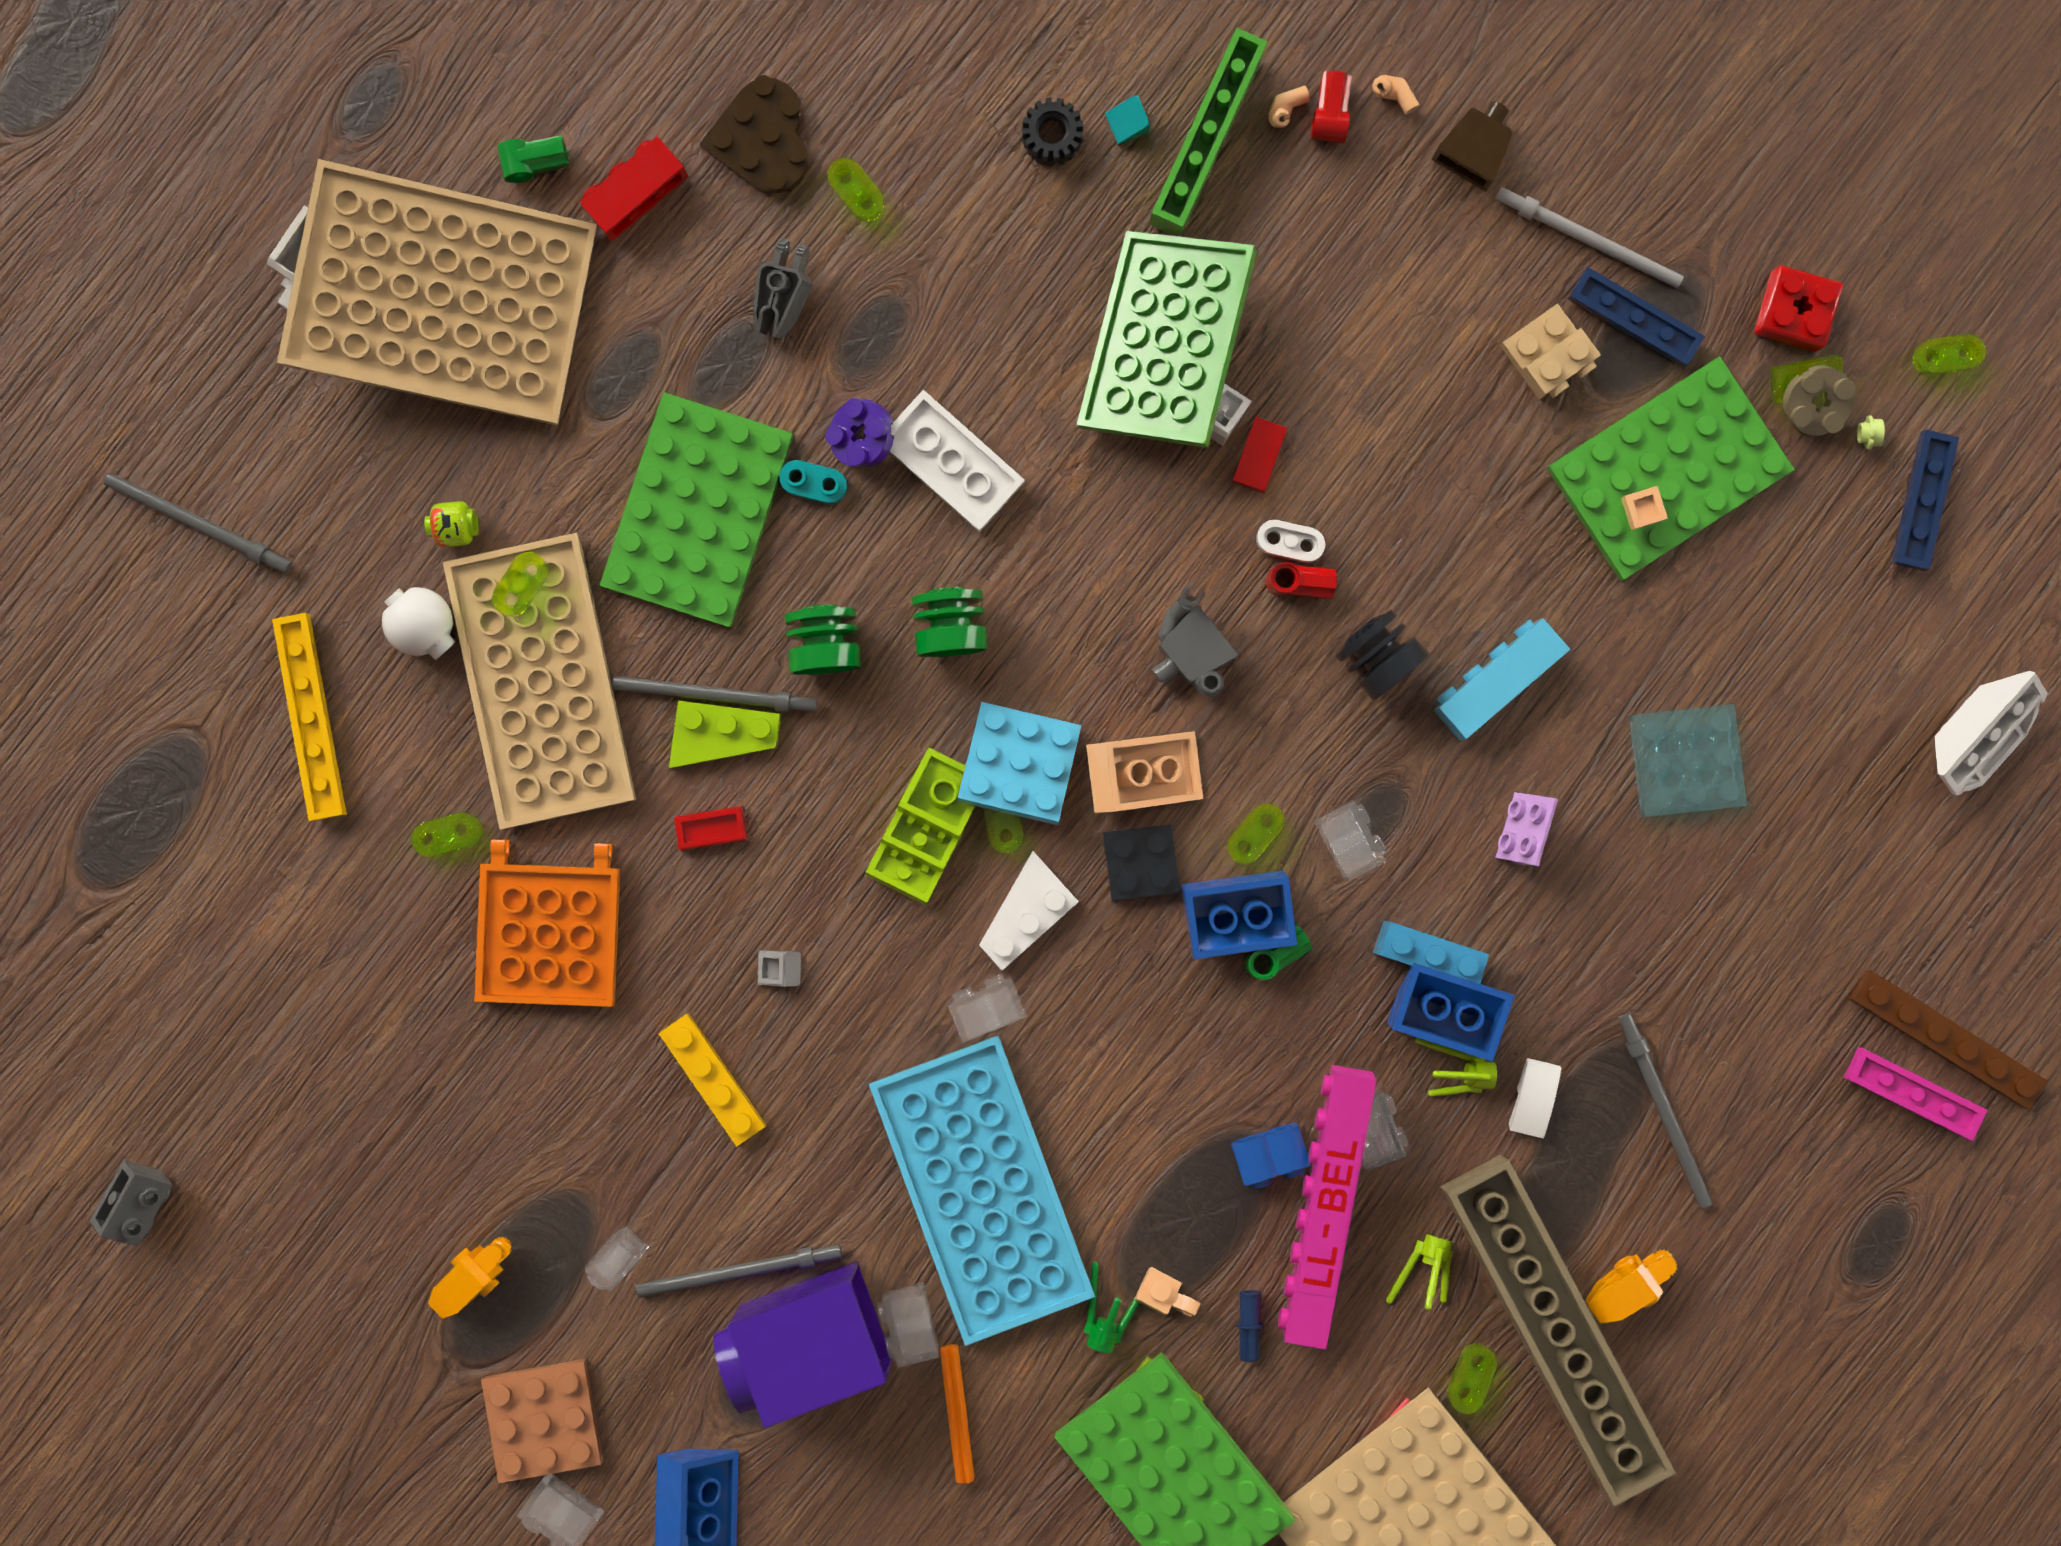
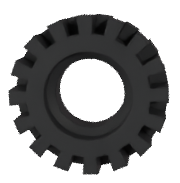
[1022,97,1083,166]

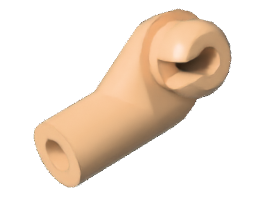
[1372,75,1420,115]
[1268,86,1310,128]

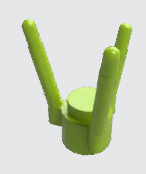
[1415,1037,1497,1097]
[1386,1234,1454,1310]

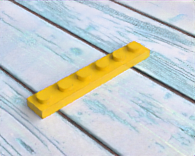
[272,613,347,821]

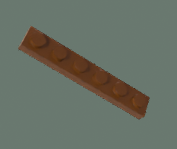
[1849,970,2048,1110]

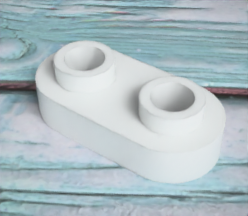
[1256,520,1325,563]

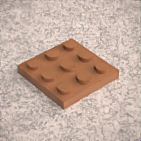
[481,1359,603,1483]

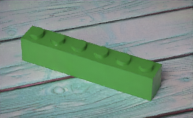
[1149,28,1268,237]

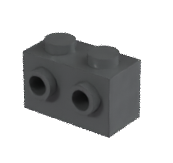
[90,1160,172,1246]

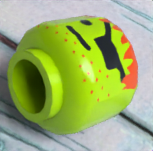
[424,501,479,547]

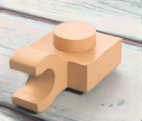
[1134,1267,1201,1317]

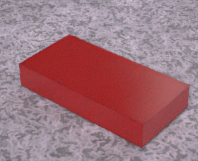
[1232,416,1287,493]
[674,806,748,851]

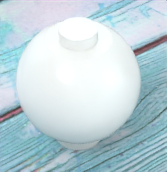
[382,587,456,660]

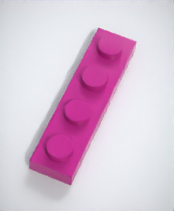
[1843,1047,1988,1141]

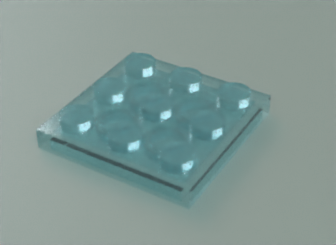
[1629,704,1747,817]

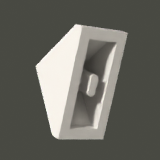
[1211,384,1252,446]

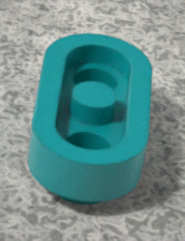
[779,460,848,505]

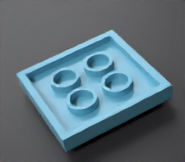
[957,702,1081,825]

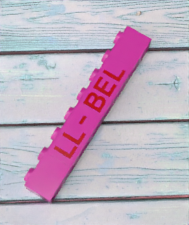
[1278,1065,1377,1349]

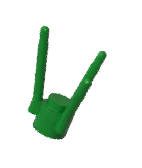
[1084,1261,1140,1354]

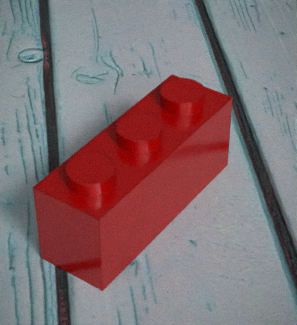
[579,136,689,242]

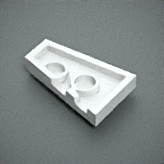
[979,851,1079,970]

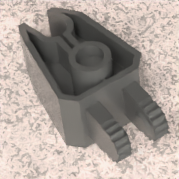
[753,238,813,340]

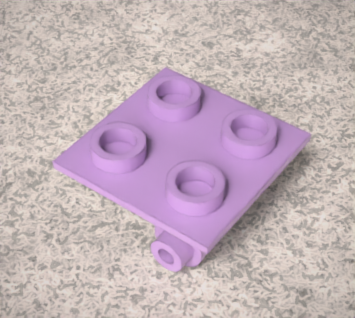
[1495,792,1558,866]

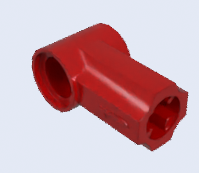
[1310,70,1352,144]
[1265,562,1337,600]

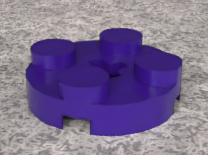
[825,398,894,468]

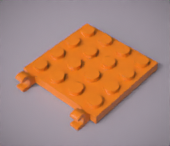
[474,840,620,1007]

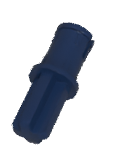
[1236,1290,1264,1362]

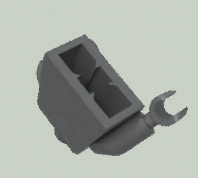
[1152,582,1238,697]

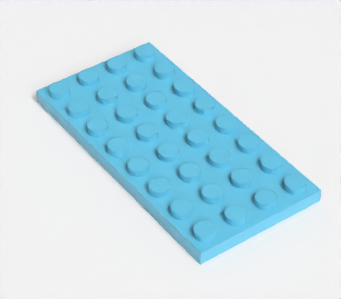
[869,1035,1095,1346]

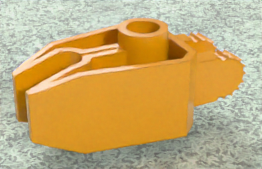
[428,1236,513,1319]
[1585,1249,1678,1324]

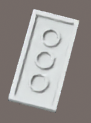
[890,390,1025,533]

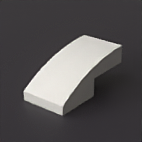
[1509,1058,1561,1138]

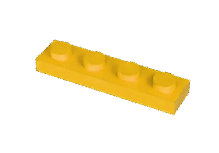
[658,1013,767,1147]

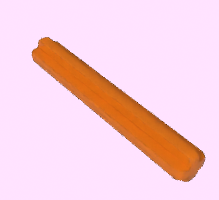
[940,1344,975,1484]

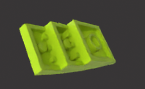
[865,747,976,906]

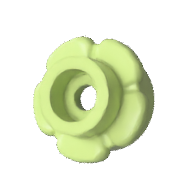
[1857,416,1885,450]

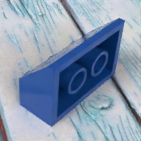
[1181,870,1297,959]
[1387,963,1515,1062]
[655,1449,739,1546]

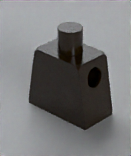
[1431,101,1513,192]

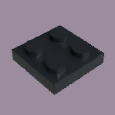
[1103,824,1180,901]

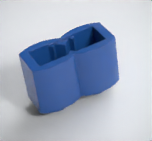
[1231,1122,1311,1189]

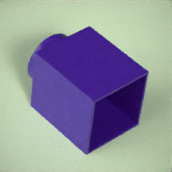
[714,1261,893,1428]

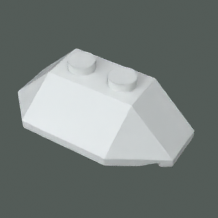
[1935,671,2048,796]

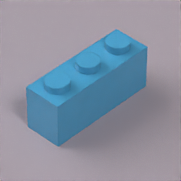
[1373,921,1489,984]

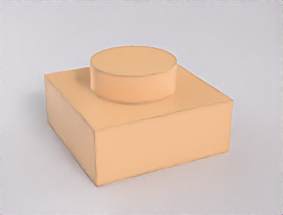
[1621,486,1668,531]

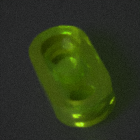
[828,158,884,221]
[1913,334,1986,375]
[492,552,549,617]
[1227,803,1284,864]
[983,808,1023,853]
[411,813,482,856]
[1447,1343,1497,1414]

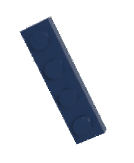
[1568,267,1705,368]
[1891,430,1959,571]

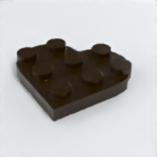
[699,75,808,194]

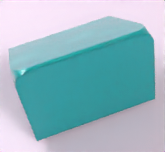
[1105,95,1150,145]

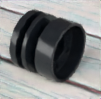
[1335,609,1429,701]

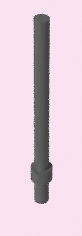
[104,473,293,574]
[612,676,818,713]
[1618,1012,1713,1208]
[636,1245,842,1298]

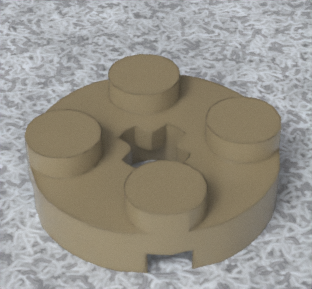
[1783,365,1856,436]

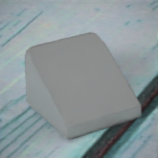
[758,950,801,987]

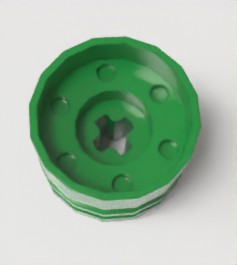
[911,587,988,657]
[784,605,861,675]

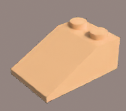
[1086,731,1203,813]

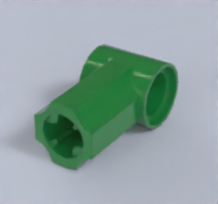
[497,135,570,183]
[1243,924,1313,980]

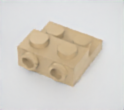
[1500,303,1601,400]

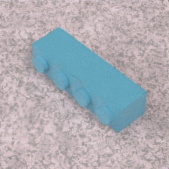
[1433,618,1570,741]

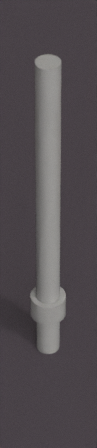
[1495,187,1684,289]

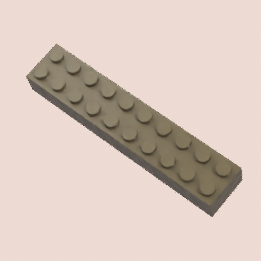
[1440,1155,1676,1507]

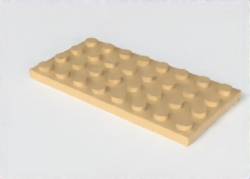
[443,533,637,830]

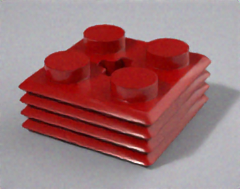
[1754,265,1843,352]

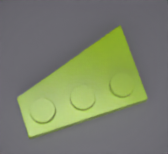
[669,700,781,769]

